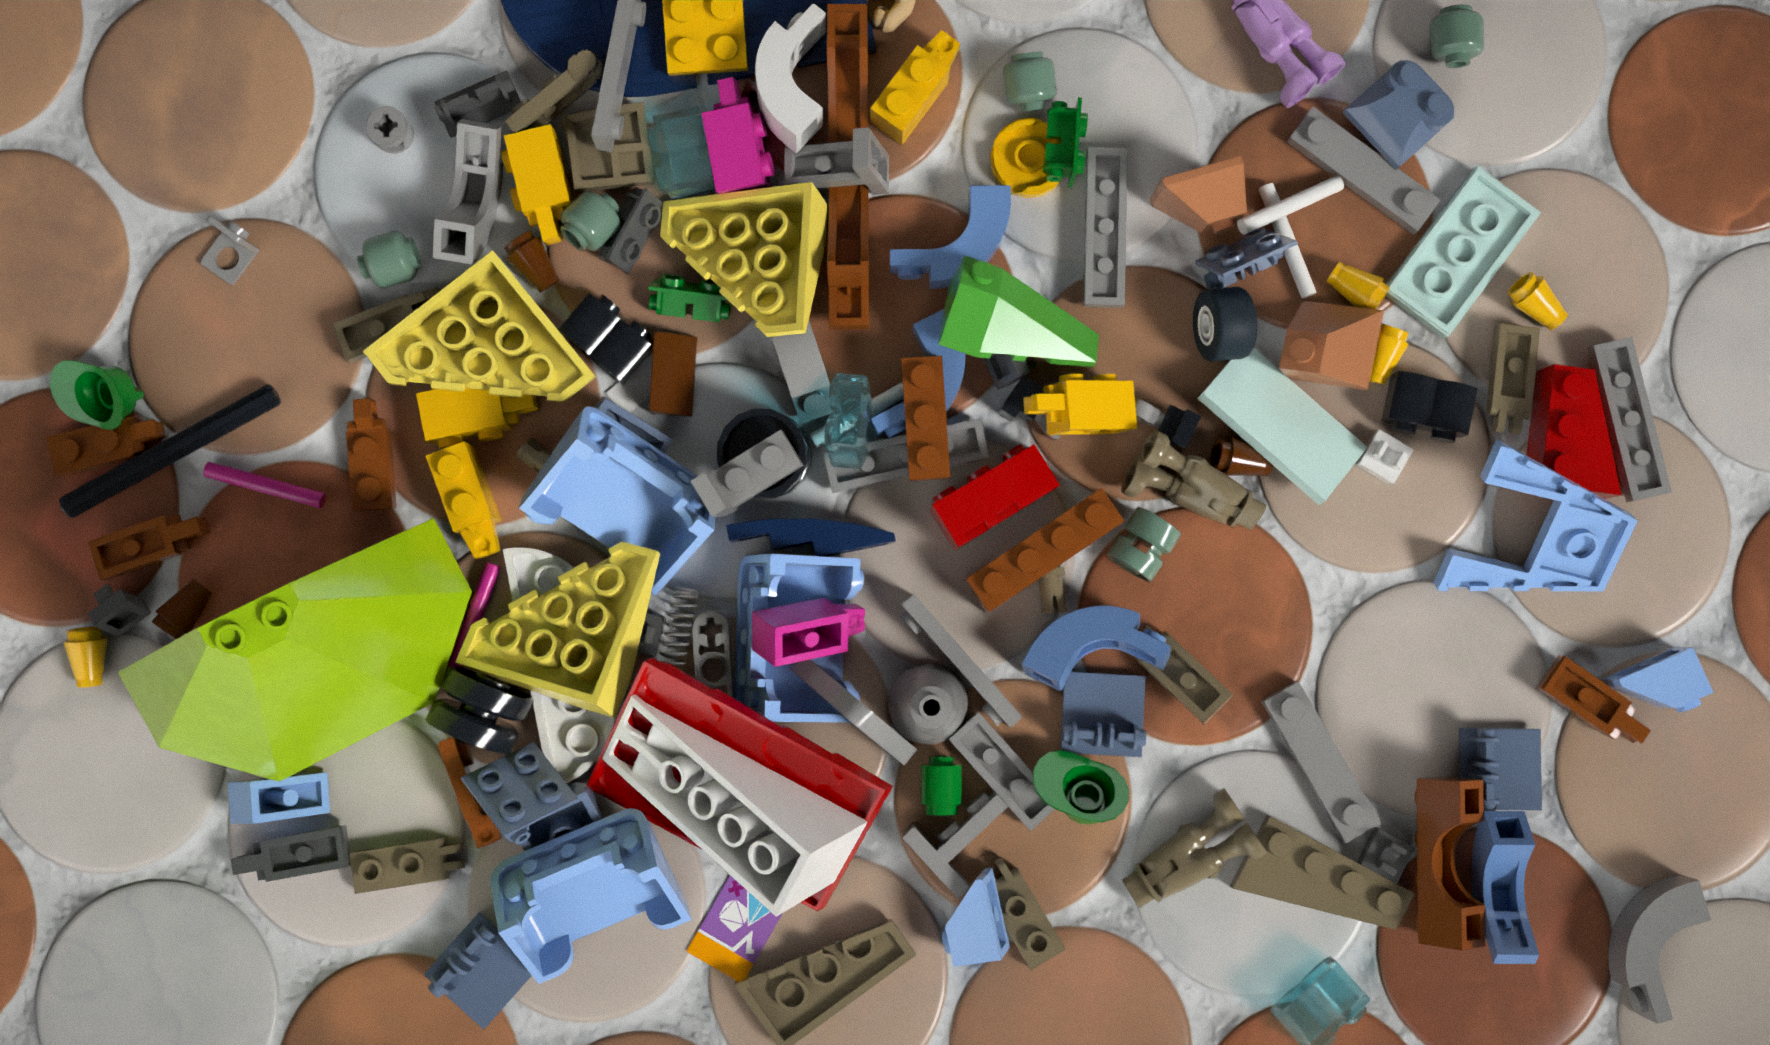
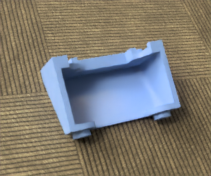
[519,406,715,596]
[734,554,864,723]
[490,808,692,984]

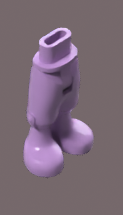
[1231,0,1346,108]

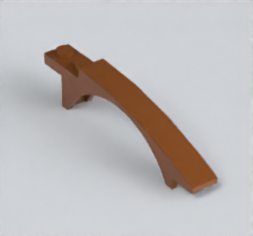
[827,4,869,330]

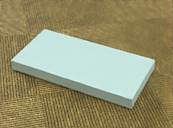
[1386,165,1541,339]
[1197,348,1367,505]

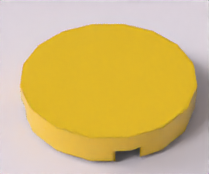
[990,117,1064,198]

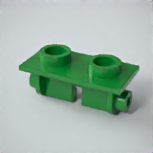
[1043,97,1088,188]
[648,274,731,323]

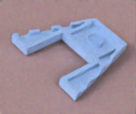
[1433,440,1638,592]

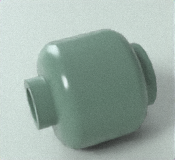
[1430,4,1485,68]
[1003,51,1057,112]
[560,191,621,251]
[357,230,422,288]

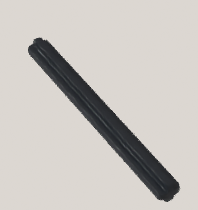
[59,385,281,518]

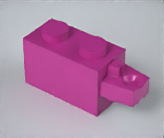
[701,77,774,194]
[752,597,865,667]

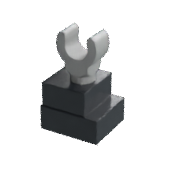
[997,376,1060,440]
[1135,399,1201,454]

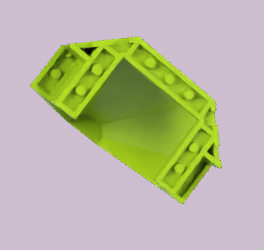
[118,518,472,782]

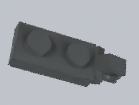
[230,825,351,882]

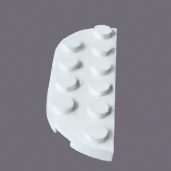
[503,548,616,783]

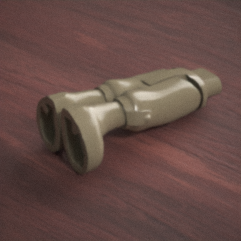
[1121,430,1266,530]
[1122,788,1267,908]

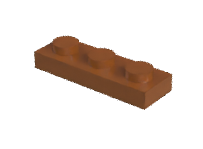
[901,356,950,482]

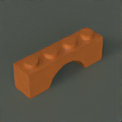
[964,488,1125,613]
[1414,777,1485,951]

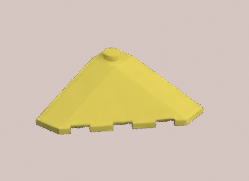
[660,182,828,337]
[363,250,596,402]
[455,542,660,718]

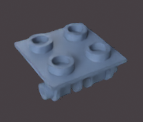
[1195,227,1298,289]
[1061,672,1146,757]
[1459,728,1542,811]
[461,742,578,845]
[424,912,532,1030]

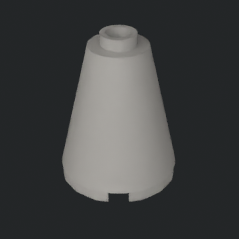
[888,664,969,745]

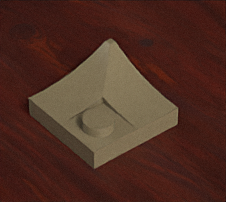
[564,102,655,193]

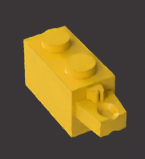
[870,30,960,145]
[501,124,574,246]
[1023,374,1137,435]
[416,388,539,450]
[425,441,502,559]

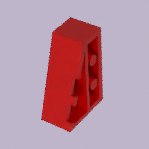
[1526,364,1622,499]
[929,444,1060,551]

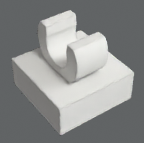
[1355,429,1414,485]

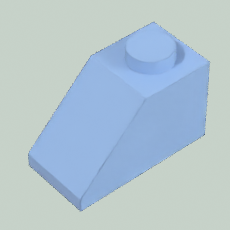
[1602,647,1714,712]
[227,772,330,824]
[942,868,1010,967]

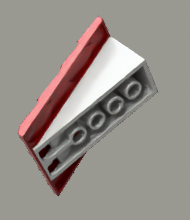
[587,658,893,917]

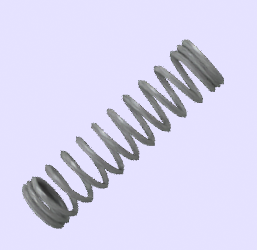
[660,585,700,672]

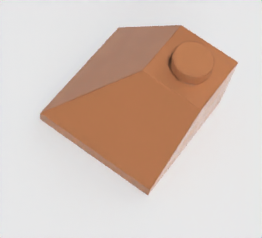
[1150,156,1247,235]
[1279,301,1384,390]

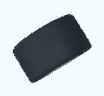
[1193,287,1257,362]

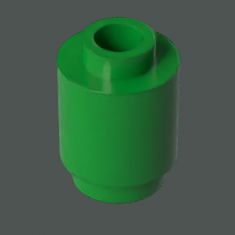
[921,756,962,816]

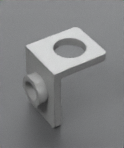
[200,215,260,285]

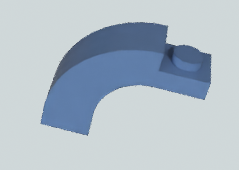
[890,185,1011,289]
[871,309,966,438]
[1022,606,1171,692]
[1471,811,1539,964]

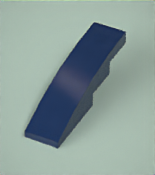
[726,518,896,557]

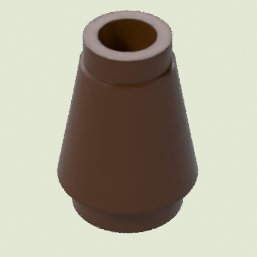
[504,231,560,293]
[1210,436,1273,476]
[152,579,213,639]

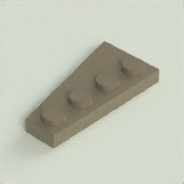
[1230,815,1415,930]
[734,919,916,1045]

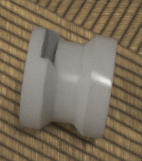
[366,106,414,154]

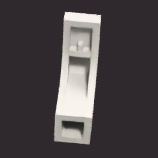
[755,3,826,154]

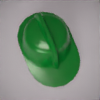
[49,360,144,430]
[1033,750,1129,825]

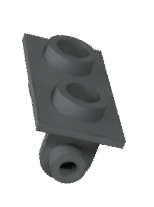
[434,70,521,138]
[597,187,663,275]

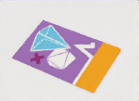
[686,875,783,981]

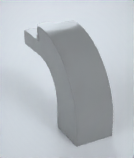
[433,119,504,265]
[771,321,838,424]
[1608,875,1711,1024]

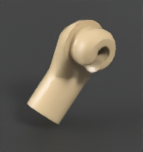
[872,0,916,33]

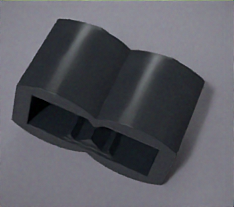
[558,293,653,385]
[1381,371,1478,443]

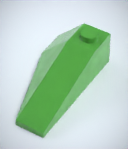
[938,255,1099,367]

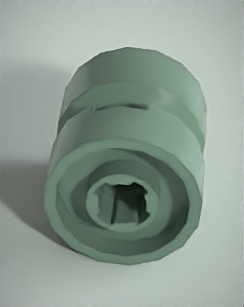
[1106,507,1182,583]

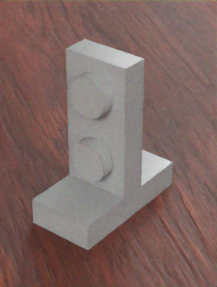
[784,127,889,195]
[691,430,804,517]
[901,791,1008,899]

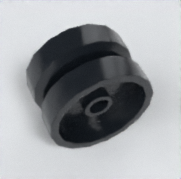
[717,409,812,499]
[425,665,534,755]

